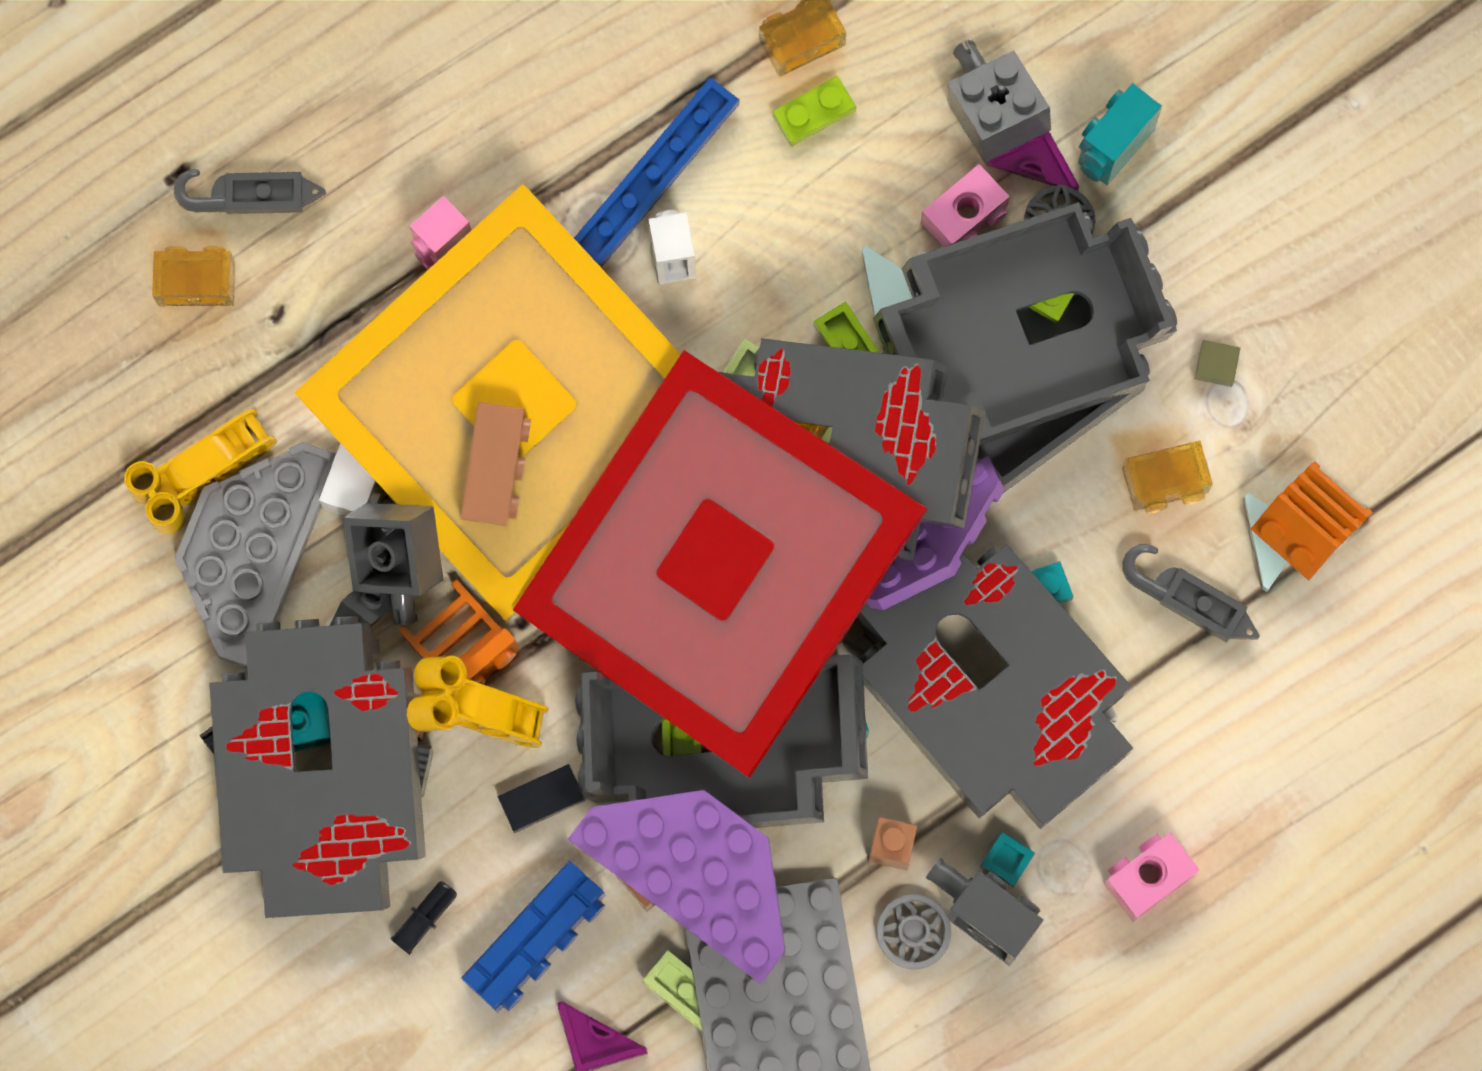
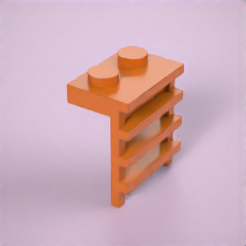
[1251,461,1373,581]
[398,579,519,685]

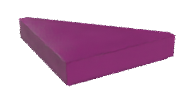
[986,132,1079,190]
[557,1001,648,1071]

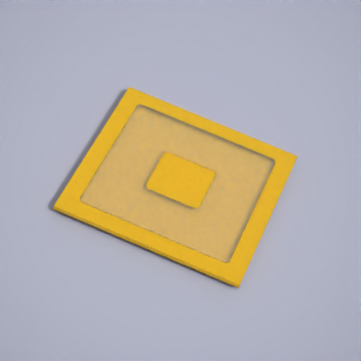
[294,184,681,621]

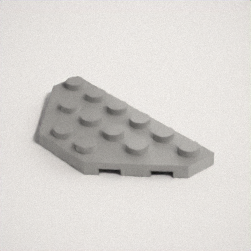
[175,442,336,668]

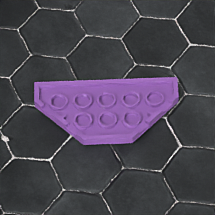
[866,456,1005,610]
[568,790,786,985]

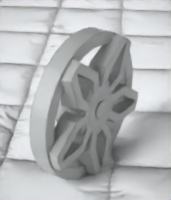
[877,894,951,970]

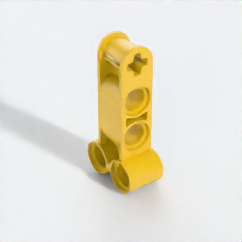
[124,409,277,535]
[407,656,549,748]

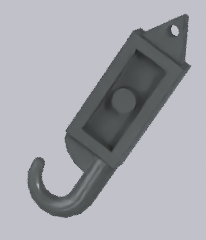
[174,169,327,214]
[1122,544,1260,643]

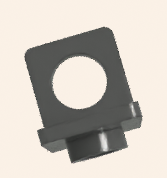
[329,592,392,630]

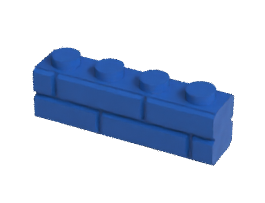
[461,860,605,1013]

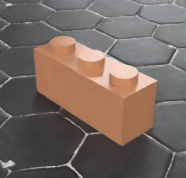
[461,402,531,527]

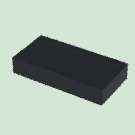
[497,764,586,834]

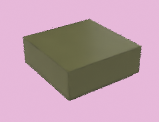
[1194,340,1241,387]

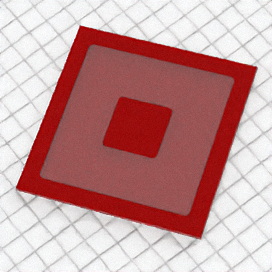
[513,350,928,778]

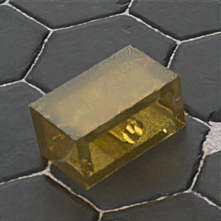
[759,0,847,77]
[152,246,235,306]
[1122,440,1213,513]

